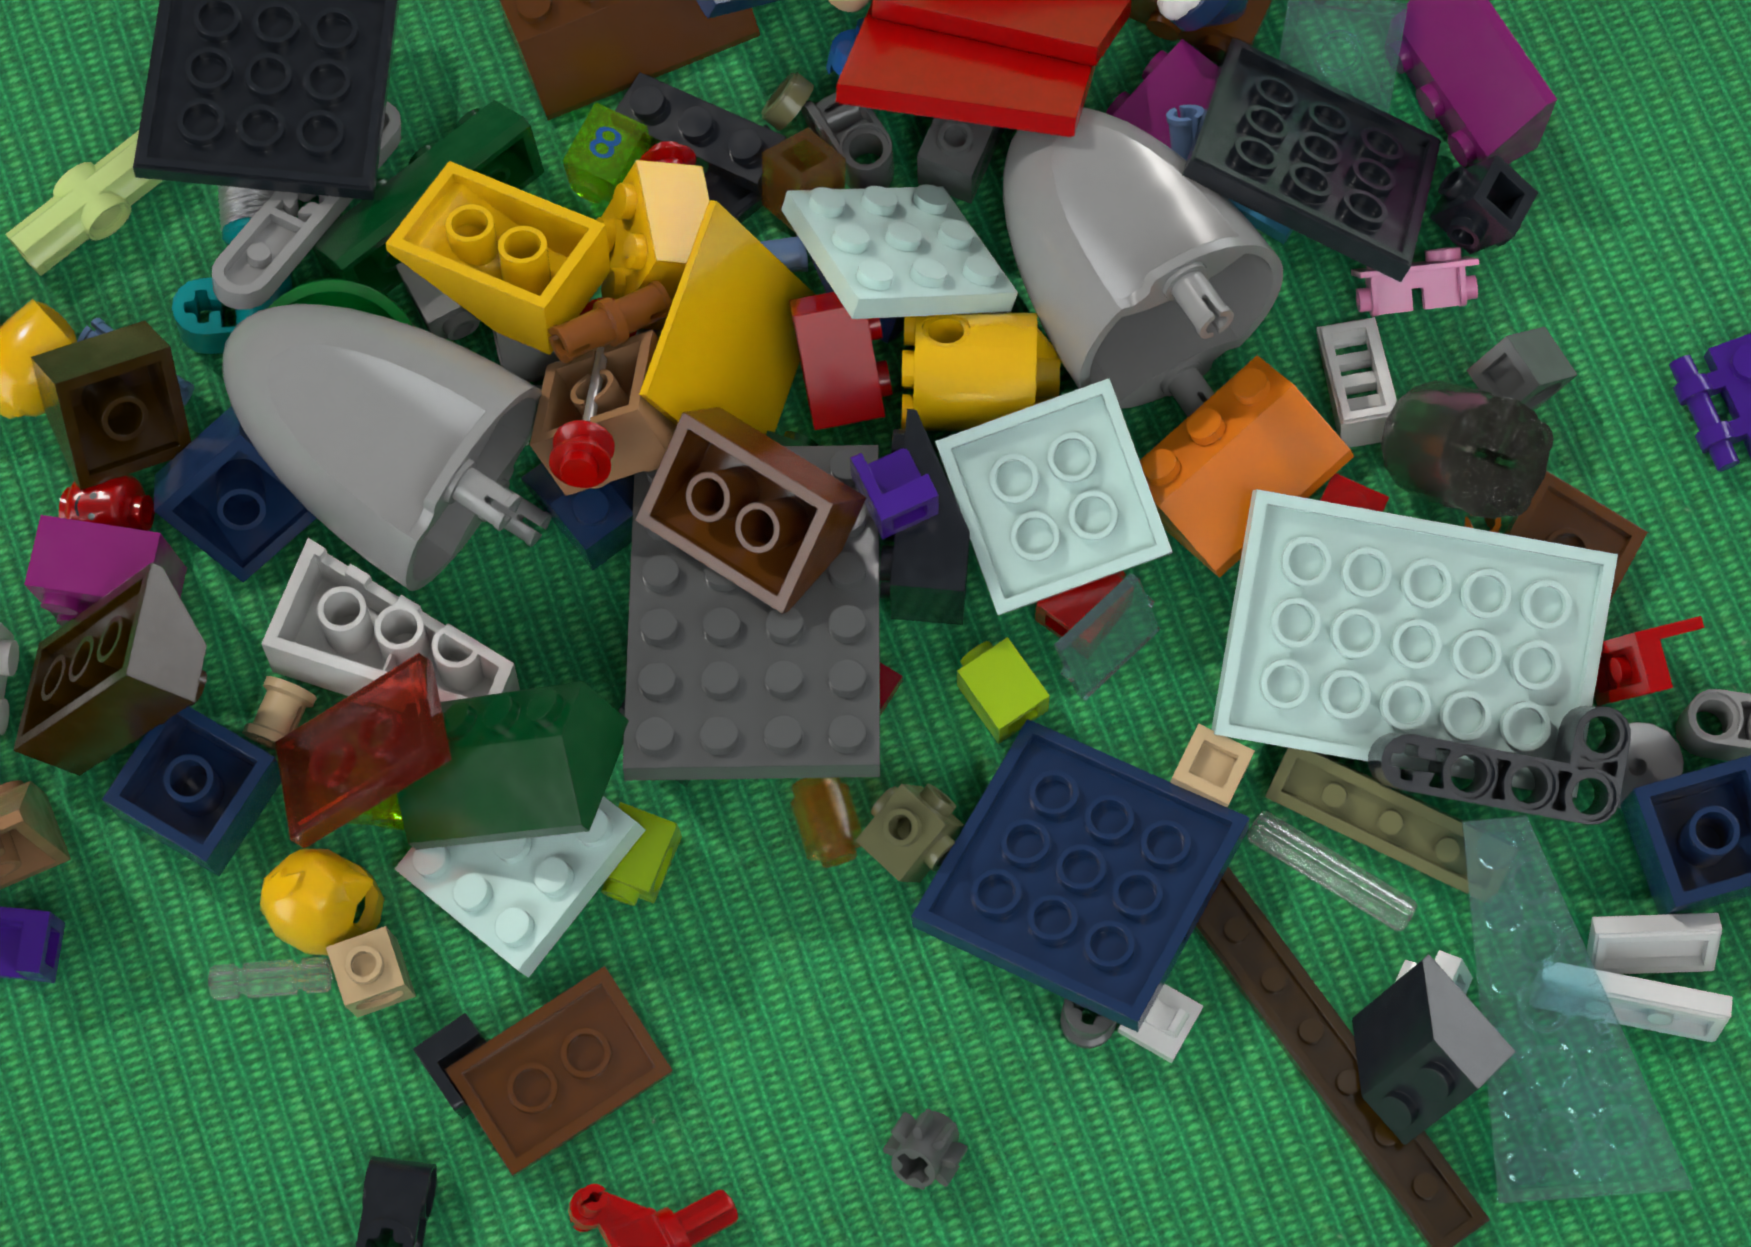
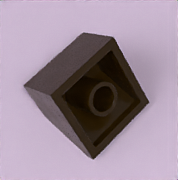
[31,320,192,490]

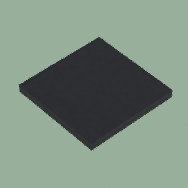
[133,0,400,200]
[1182,38,1441,282]

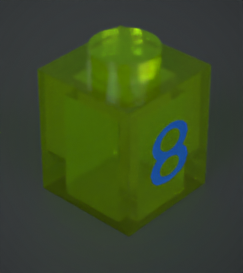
[562,102,652,204]

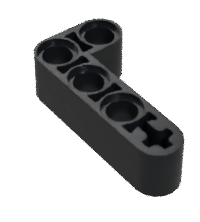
[1368,706,1631,825]

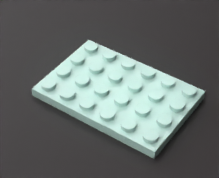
[1211,489,1618,798]

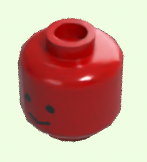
[59,474,155,531]

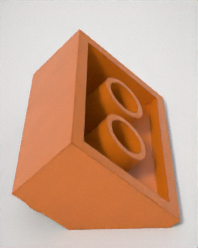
[1140,355,1354,578]

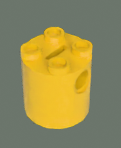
[901,312,1060,432]

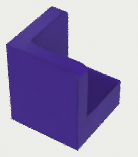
[850,448,939,540]
[0,906,66,983]

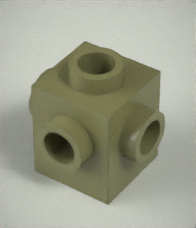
[855,784,965,883]

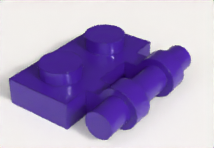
[1669,333,1751,472]

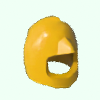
[0,299,77,419]
[260,849,384,956]

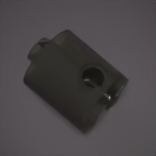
[1381,380,1554,519]

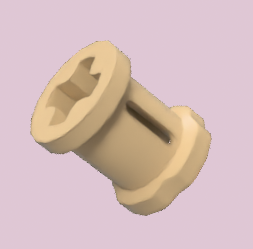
[242,676,317,754]

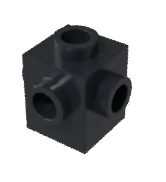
[1429,155,1538,254]

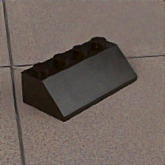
[13,563,207,776]

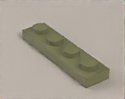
[1265,748,1518,905]

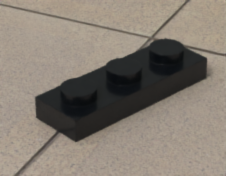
[610,72,790,195]

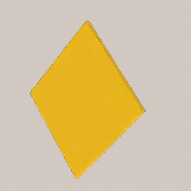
[639,200,816,435]

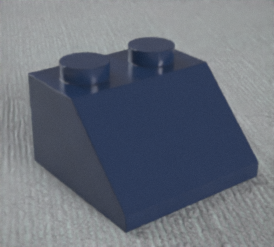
[154,406,316,582]

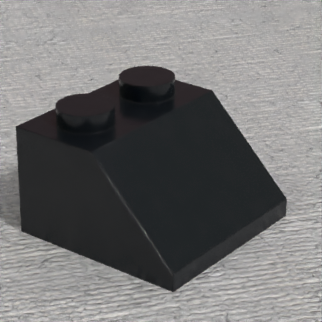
[1352,954,1516,1145]

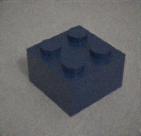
[102,706,286,877]
[1620,755,1751,915]

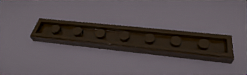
[1194,867,1490,1247]

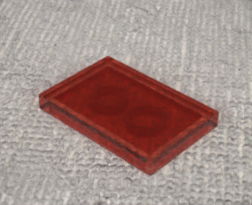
[275,653,452,848]

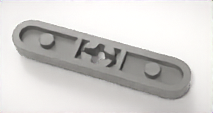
[212,102,401,309]

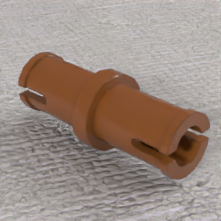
[548,281,672,364]

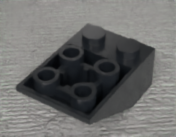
[879,409,970,625]

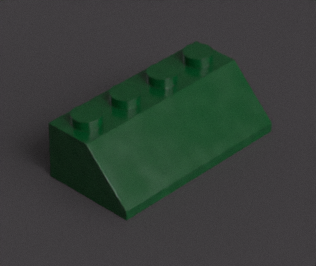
[312,100,544,294]
[389,681,629,850]

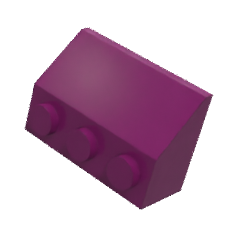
[1385,0,1557,167]

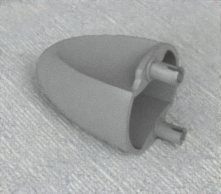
[1003,107,1283,417]
[222,304,552,591]

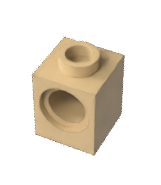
[326,926,416,1018]

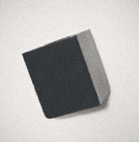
[413,1013,487,1119]

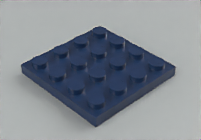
[911,719,1250,1032]

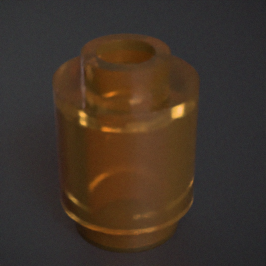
[790,778,863,868]

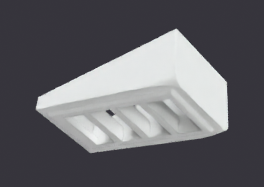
[1316,317,1400,448]

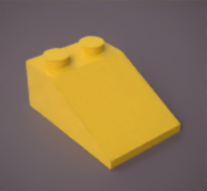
[385,161,611,355]

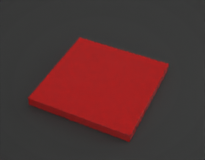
[836,1,1096,137]

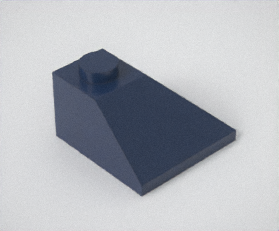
[521,463,634,571]

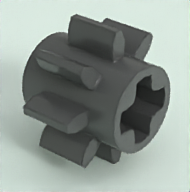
[883,1109,968,1190]

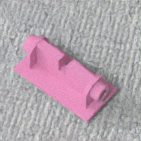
[1351,247,1479,317]

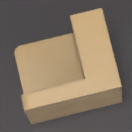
[1170,724,1255,808]

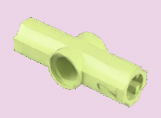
[5,130,163,276]

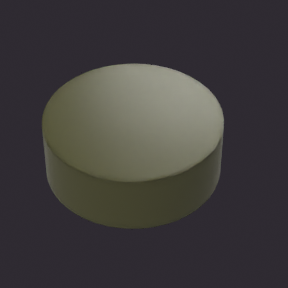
[761,72,814,131]

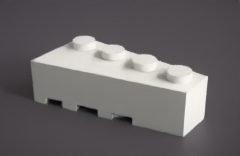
[261,538,520,714]

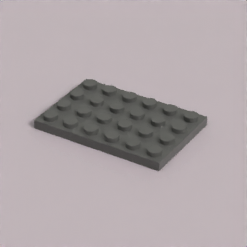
[623,445,880,781]

